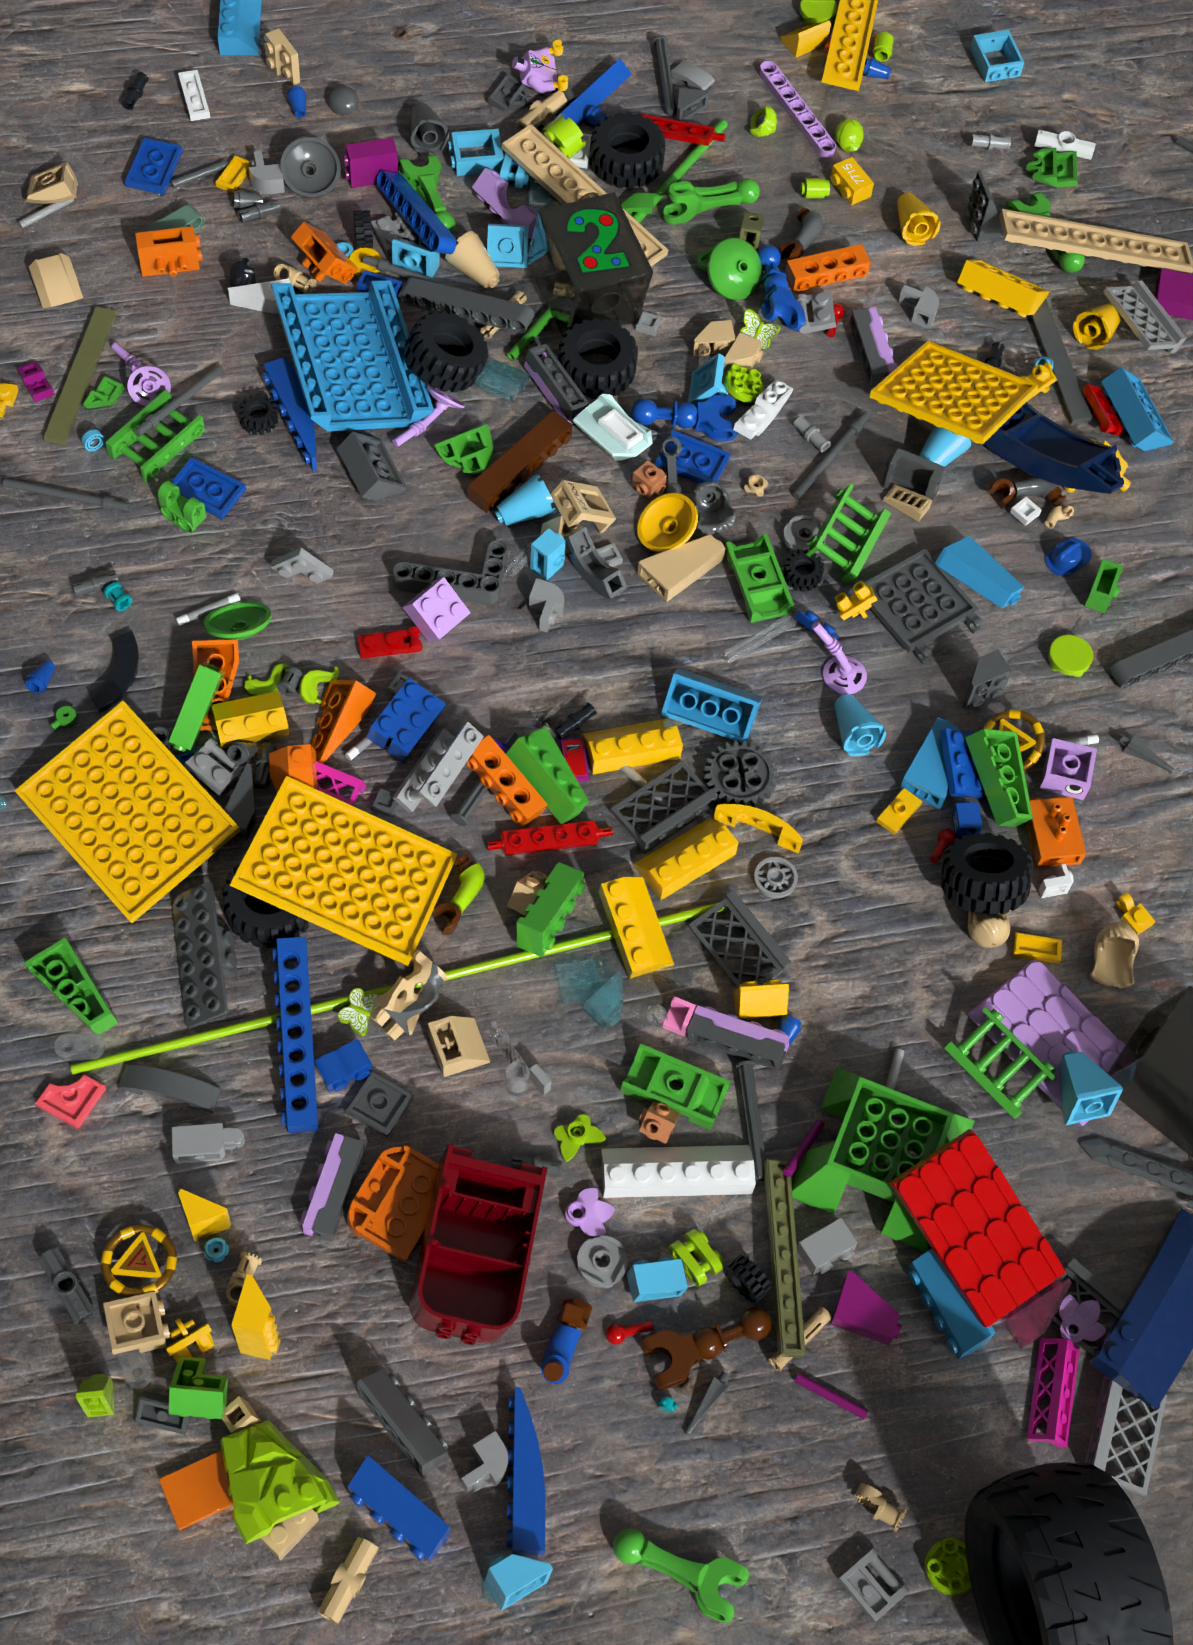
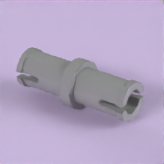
[970,134,1011,150]
[794,416,831,452]

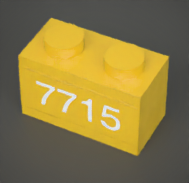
[830,157,874,205]

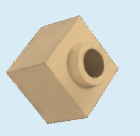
[222,1396,261,1434]

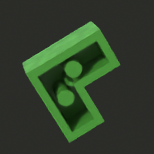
[169,1356,228,1419]

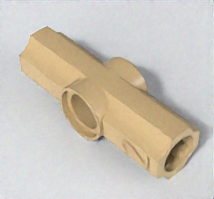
[515,90,568,132]
[318,1537,379,1624]

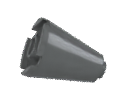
[410,103,450,155]

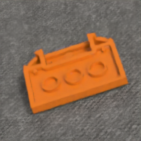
[347,1146,439,1263]

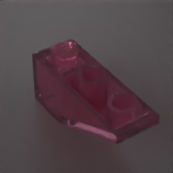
[1003,1278,1072,1350]

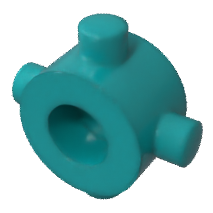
[656,1397,678,1413]

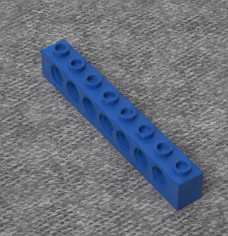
[273,937,318,1133]

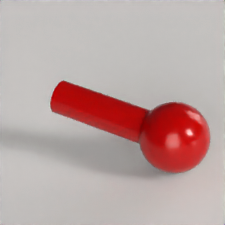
[827,303,845,337]
[930,829,956,863]
[605,1320,654,1345]

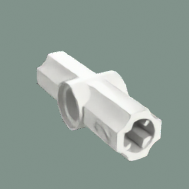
[1034,130,1096,160]

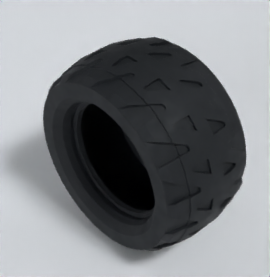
[965,1462,1173,1645]

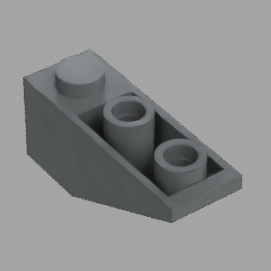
[222,763,256,840]

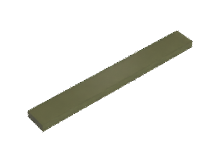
[44,307,117,446]
[763,1159,806,1358]

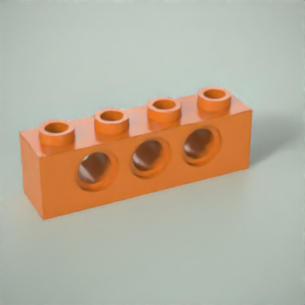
[785,244,871,292]
[466,735,548,828]

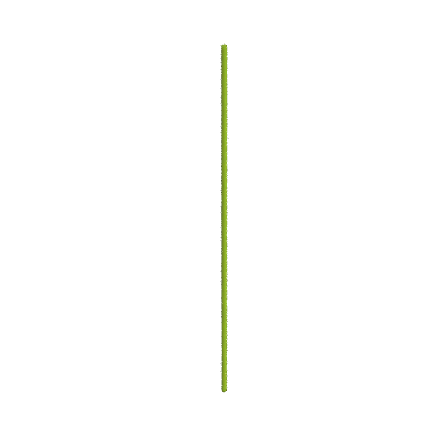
[70,902,727,1075]

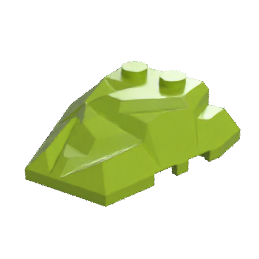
[220,1420,340,1544]

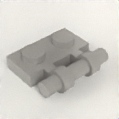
[371,211,418,255]

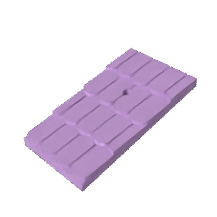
[967,959,1148,1127]

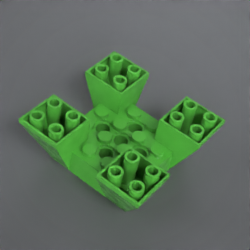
[792,1066,974,1253]

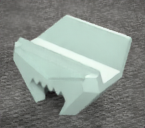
[573,394,652,461]

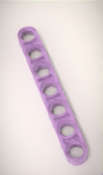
[759,61,836,159]

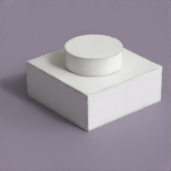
[1010,497,1041,526]

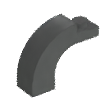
[565,525,628,599]

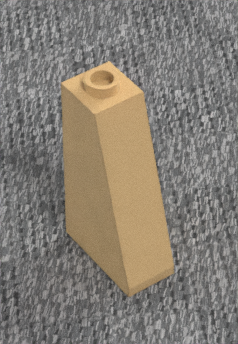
[637,534,725,602]

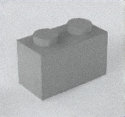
[797,1218,858,1275]

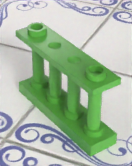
[105,390,205,483]
[806,483,891,584]
[944,1007,1058,1119]

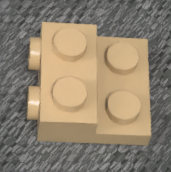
[264,28,300,85]
[103,1291,170,1355]

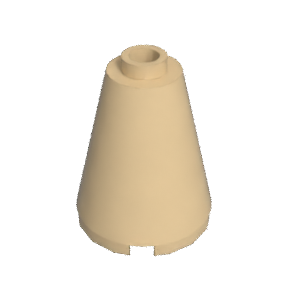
[445,231,500,288]

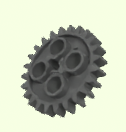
[703,740,778,808]

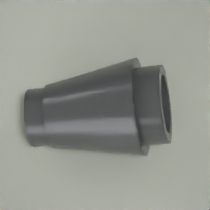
[233,190,263,210]
[227,742,258,765]

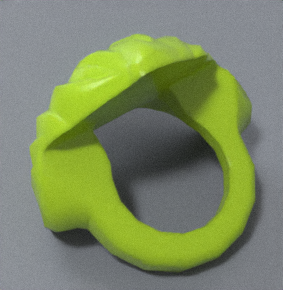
[749,106,777,137]

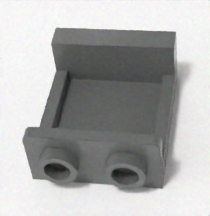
[882,448,945,507]

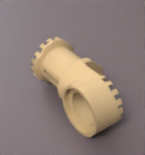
[274,264,316,294]
[226,1252,262,1307]
[854,1483,907,1532]

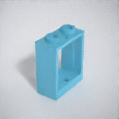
[970,30,1024,82]
[448,129,504,176]

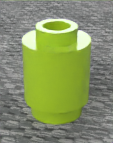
[873,32,894,62]
[800,178,830,199]

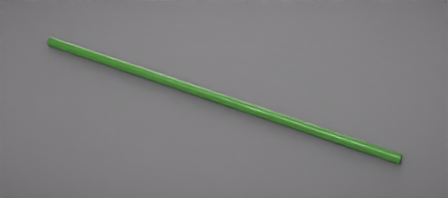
[507,119,728,361]

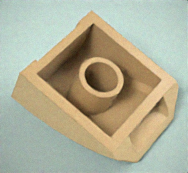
[26,162,79,204]
[29,253,83,308]

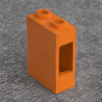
[291,221,358,284]
[135,226,203,277]
[1026,796,1086,868]

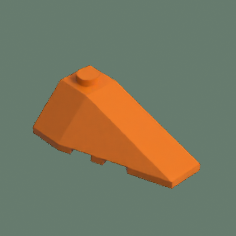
[192,639,239,731]
[269,744,318,793]

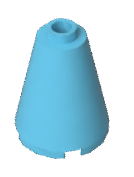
[919,426,971,467]
[495,474,557,526]
[834,694,886,756]

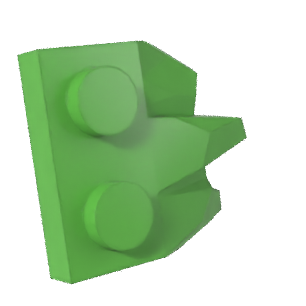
[1026,148,1078,188]

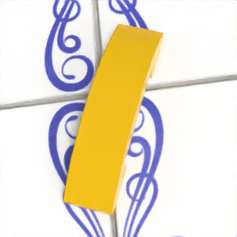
[713,804,803,854]

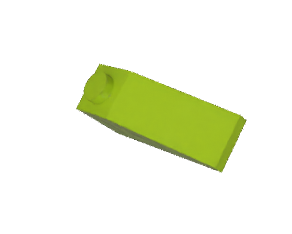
[76,1374,114,1418]

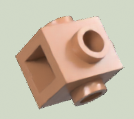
[632,460,667,500]
[639,1101,680,1144]

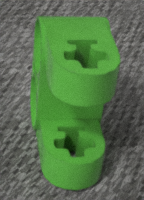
[158,481,207,533]

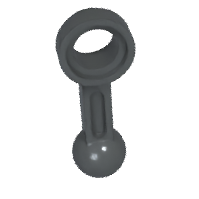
[660,437,682,494]

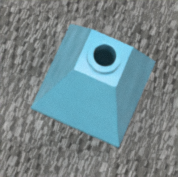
[1059,1051,1123,1125]

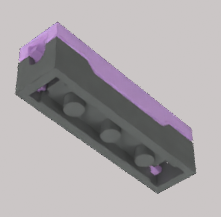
[849,307,898,387]
[524,344,589,424]
[687,1006,789,1071]
[300,1133,365,1242]

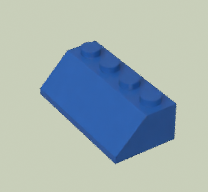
[348,1455,450,1562]

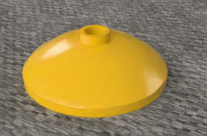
[637,493,698,553]

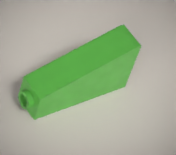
[169,662,226,752]

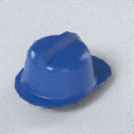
[1045,538,1092,576]

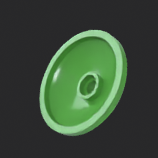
[707,238,762,300]
[204,601,272,640]

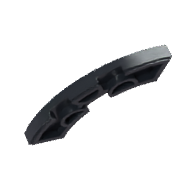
[89,631,139,713]

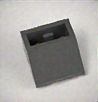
[963,650,1012,709]

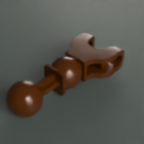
[640,1307,772,1391]

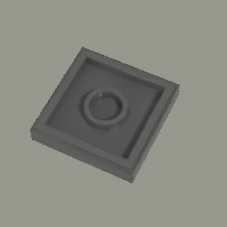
[345,1071,414,1138]

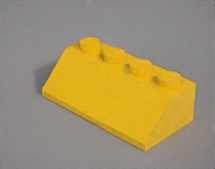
[957,259,1050,317]
[582,718,683,775]
[634,819,739,901]
[598,877,674,979]
[231,1274,280,1360]

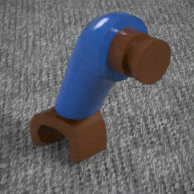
[541,1297,592,1384]

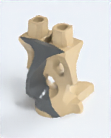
[370,950,447,1041]

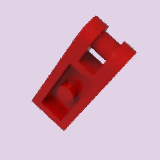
[1082,383,1122,436]
[358,626,423,659]

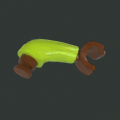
[432,854,485,935]

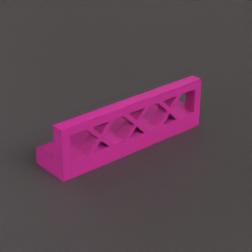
[268,746,367,806]
[1027,1338,1080,1448]

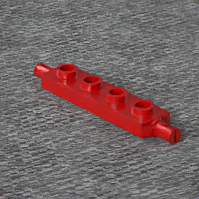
[641,114,726,146]
[487,821,613,856]

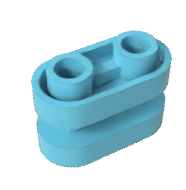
[500,153,530,189]

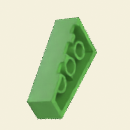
[506,727,589,824]
[965,729,1033,827]
[517,862,586,958]
[23,937,118,1036]

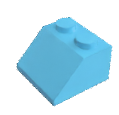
[392,239,440,278]
[484,1554,553,1611]

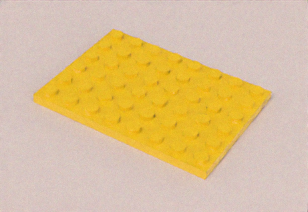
[14,701,241,923]
[230,776,458,966]

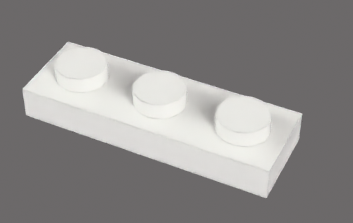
[178,70,210,121]

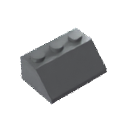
[337,432,407,501]

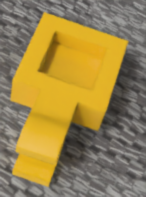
[0,382,19,417]
[1115,892,1156,935]

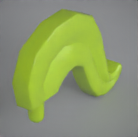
[245,664,290,697]
[299,666,339,705]

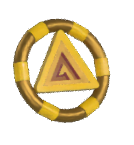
[983,710,1045,771]
[101,1225,177,1297]

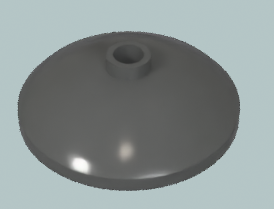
[280,137,341,198]

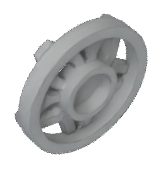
[754,857,798,898]

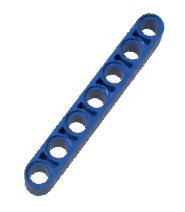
[377,170,456,254]

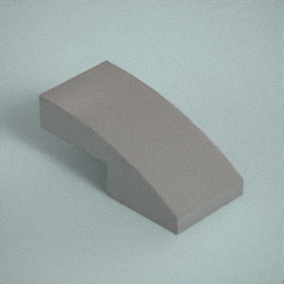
[671,61,715,90]

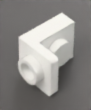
[1038,863,1073,898]

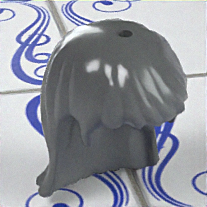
[693,481,736,535]

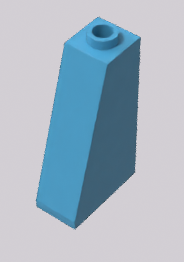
[935,536,1024,608]
[900,717,958,809]

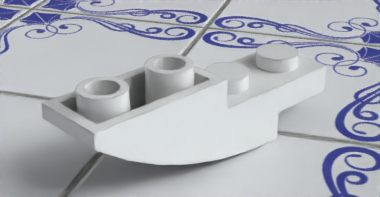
[733,379,793,439]

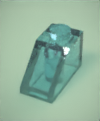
[583,971,623,1030]

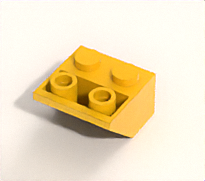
[733,980,789,1019]

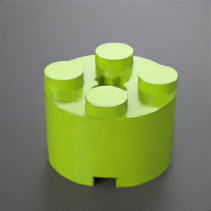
[542,114,586,159]

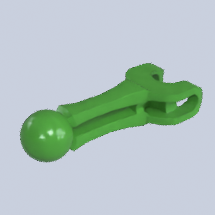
[398,155,456,233]
[663,178,760,225]
[1005,192,1085,273]
[613,1528,750,1623]

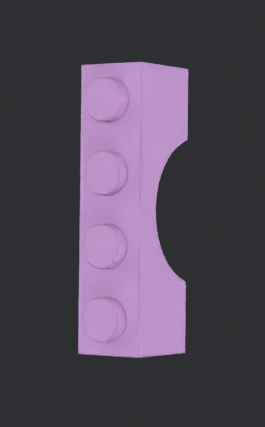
[472,168,546,240]

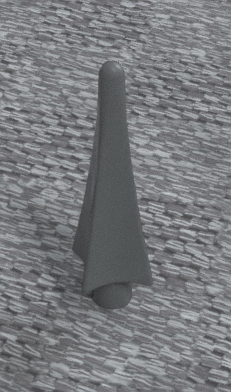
[1119,734,1175,773]
[685,1371,731,1435]

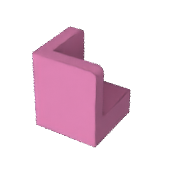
[662,997,696,1037]

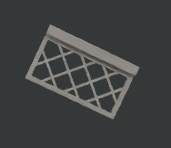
[1103,281,1187,353]
[1085,1375,1167,1496]

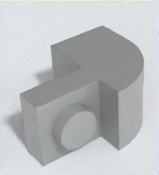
[248,150,285,194]
[898,285,939,329]
[529,578,564,633]
[461,1431,508,1492]

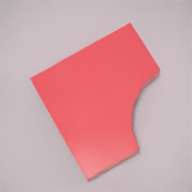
[35,1074,106,1129]

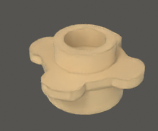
[744,475,768,497]

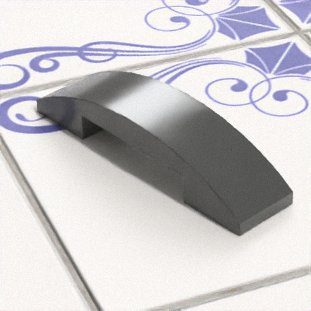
[118,1065,221,1113]

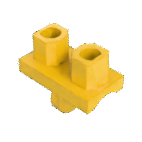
[1021,362,1057,399]
[835,581,877,621]
[165,1318,214,1362]

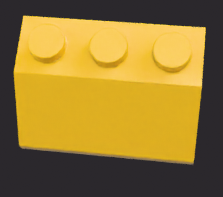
[211,691,289,749]

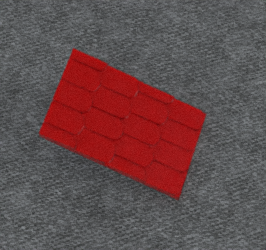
[889,1129,1066,1328]

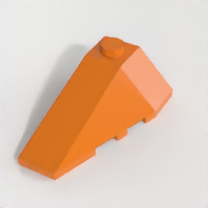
[311,680,376,764]

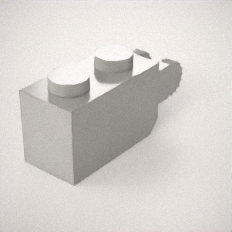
[172,1121,245,1164]

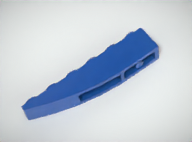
[262,356,317,471]
[507,1387,546,1555]

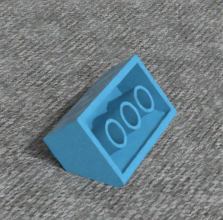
[218,0,262,56]
[1101,366,1174,451]
[661,668,763,743]
[908,1249,996,1359]

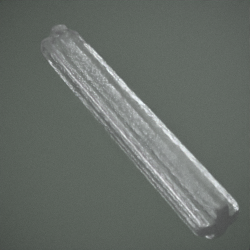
[723,613,797,663]

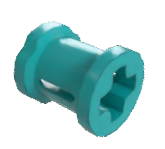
[104,582,133,612]

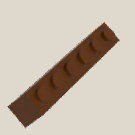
[467,410,572,513]

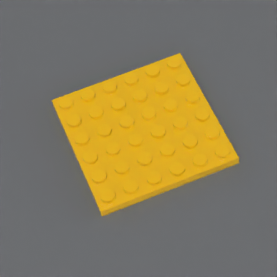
[870,341,1038,444]

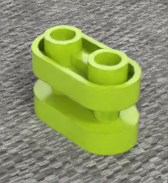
[668,1229,724,1287]

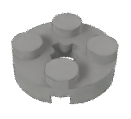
[783,515,826,554]
[577,1235,628,1288]

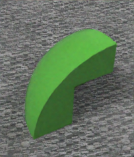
[434,424,493,474]

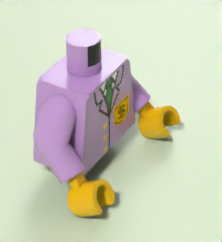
[512,40,568,96]

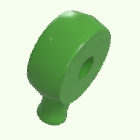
[50,706,77,730]

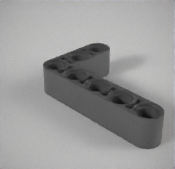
[393,540,507,604]

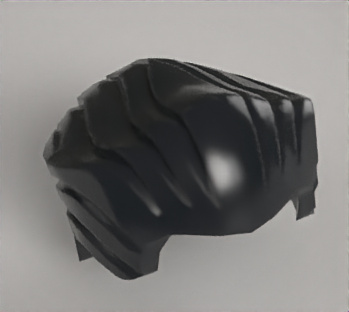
[229,258,256,287]

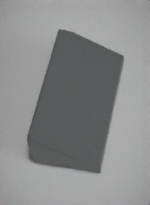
[134,1392,192,1435]

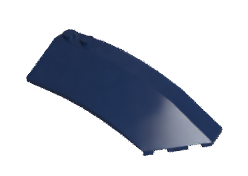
[984,402,1124,494]
[1089,1208,1193,1410]

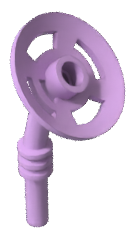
[111,342,171,406]
[392,385,465,447]
[812,622,867,695]

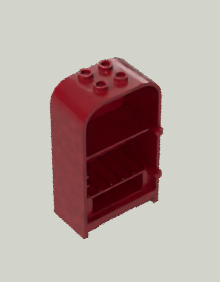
[409,1143,548,1345]

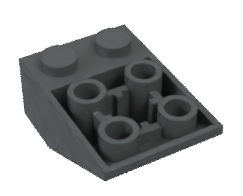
[965,170,1002,242]

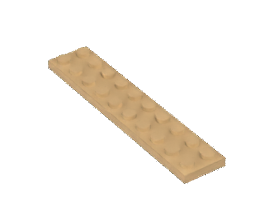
[501,124,669,275]
[999,209,1193,274]

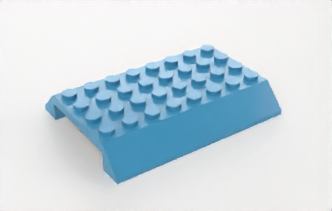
[271,280,434,431]

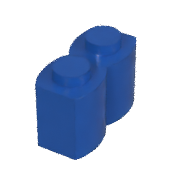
[314,1039,373,1092]

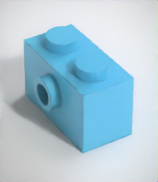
[530,528,565,581]
[627,1257,688,1303]

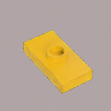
[876,788,922,835]

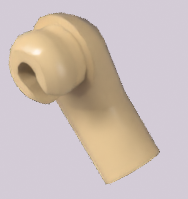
[1044,505,1074,528]

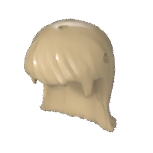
[968,911,1010,948]
[1090,922,1139,989]

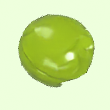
[834,118,864,152]

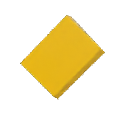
[780,21,831,57]
[178,1189,231,1241]

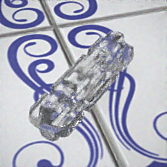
[505,542,533,577]

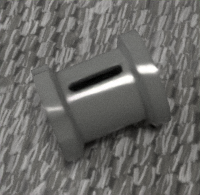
[276,666,304,697]

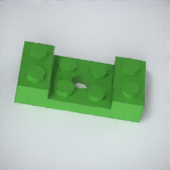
[725,534,794,623]
[620,1043,731,1131]

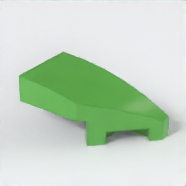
[620,193,655,216]
[83,376,125,409]

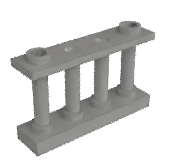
[393,721,484,813]

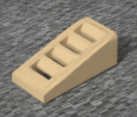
[883,485,932,522]

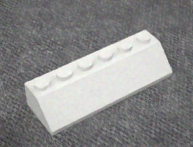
[601,1145,756,1198]

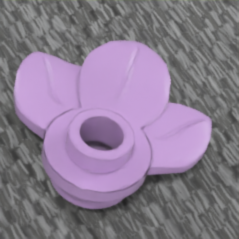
[565,1188,615,1237]
[1059,1294,1106,1343]

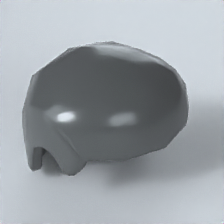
[329,86,359,116]

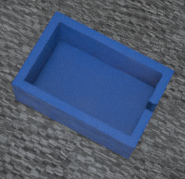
[366,678,446,764]

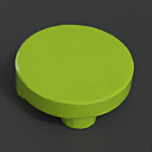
[799,0,838,25]
[724,364,764,403]
[1048,635,1093,677]
[924,1538,972,1596]

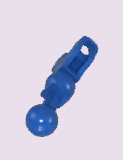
[757,245,806,331]
[631,395,738,441]

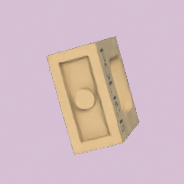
[550,480,616,533]

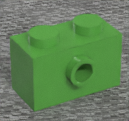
[1085,559,1123,614]

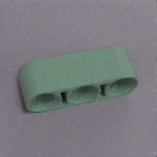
[145,205,205,233]

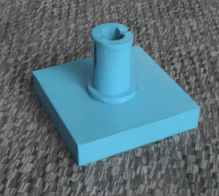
[487,224,529,268]
[688,353,729,406]

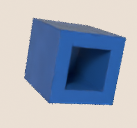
[952,801,983,838]

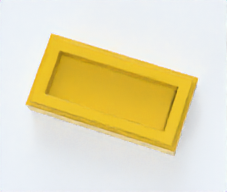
[215,155,252,193]
[1012,932,1062,964]

